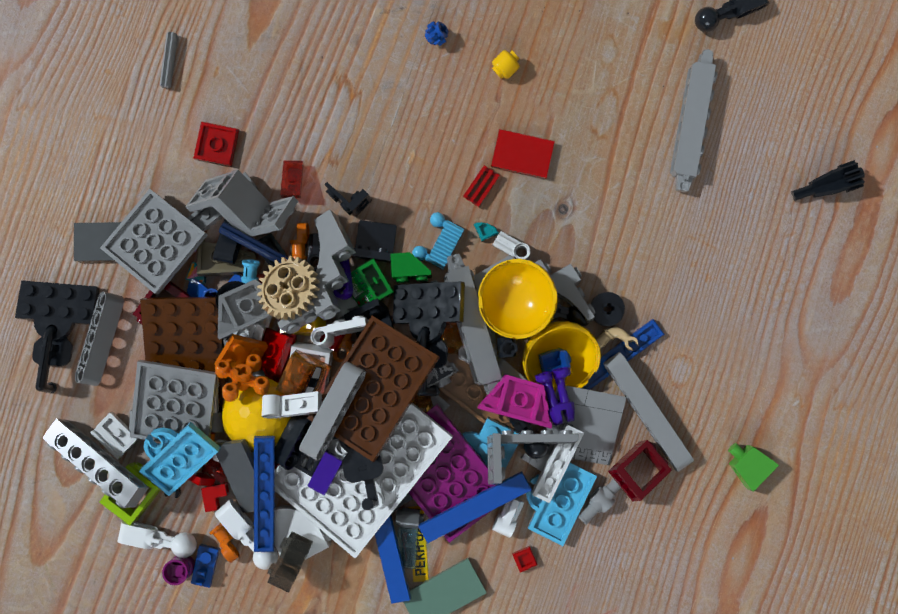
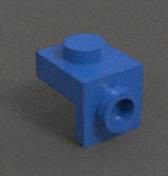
[538,348,571,372]

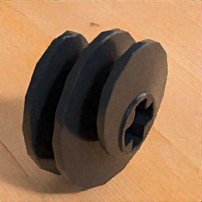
[591,292,625,326]

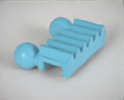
[412,212,464,270]

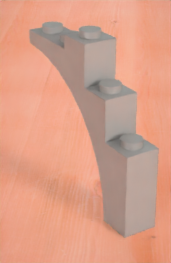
[278,210,356,334]
[473,255,595,323]

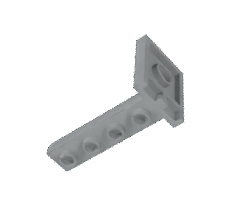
[487,430,579,485]

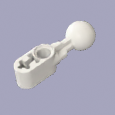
[215,499,278,570]
[117,521,197,558]

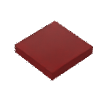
[193,122,240,167]
[261,328,294,375]

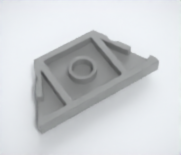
[218,279,279,340]

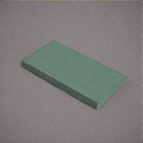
[403,557,487,614]

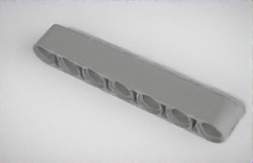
[603,352,694,472]

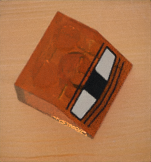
[275,349,332,395]

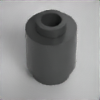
[396,508,425,529]

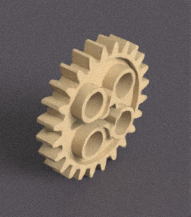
[257,256,320,321]

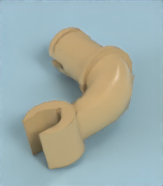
[596,327,639,351]

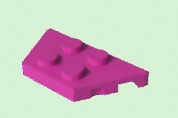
[477,375,552,429]

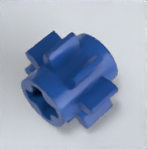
[425,21,448,46]

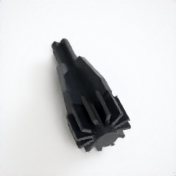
[791,160,865,201]

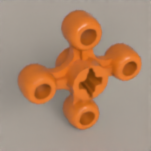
[215,354,270,402]

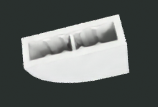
[274,505,332,569]

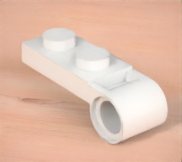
[311,316,369,349]
[262,391,322,418]

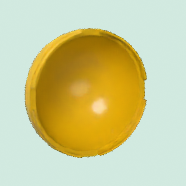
[478,259,558,339]
[522,321,601,393]
[222,376,291,453]

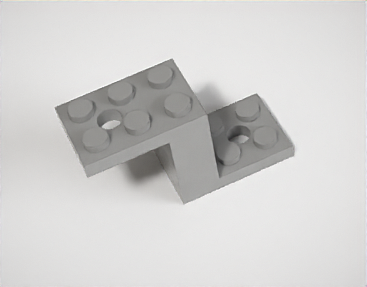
[185,170,299,237]

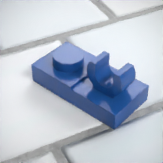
[191,544,220,588]

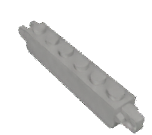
[670,49,717,192]
[443,254,503,395]

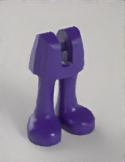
[535,367,575,426]

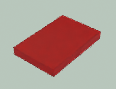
[491,129,555,179]

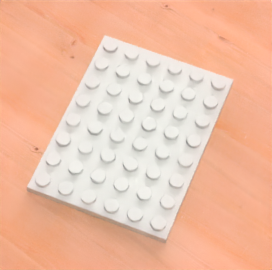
[275,403,453,558]

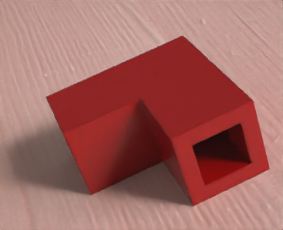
[201,482,230,512]

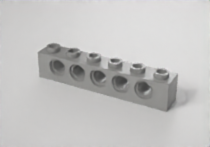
[43,419,149,508]

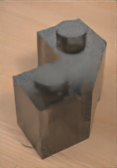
[267,531,313,593]

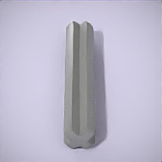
[159,32,178,89]

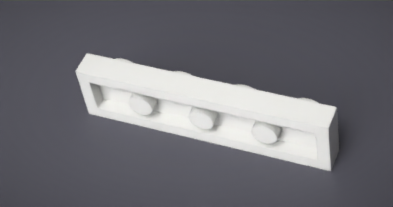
[531,423,584,503]

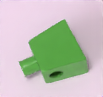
[728,443,779,492]

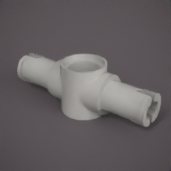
[578,479,621,525]

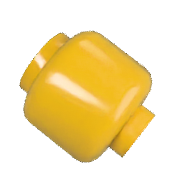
[492,50,520,79]

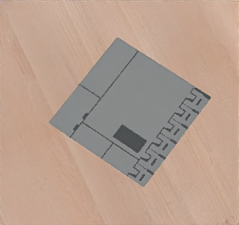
[547,386,627,465]

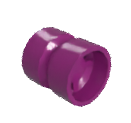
[162,556,195,586]

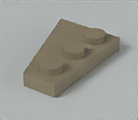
[197,240,257,277]

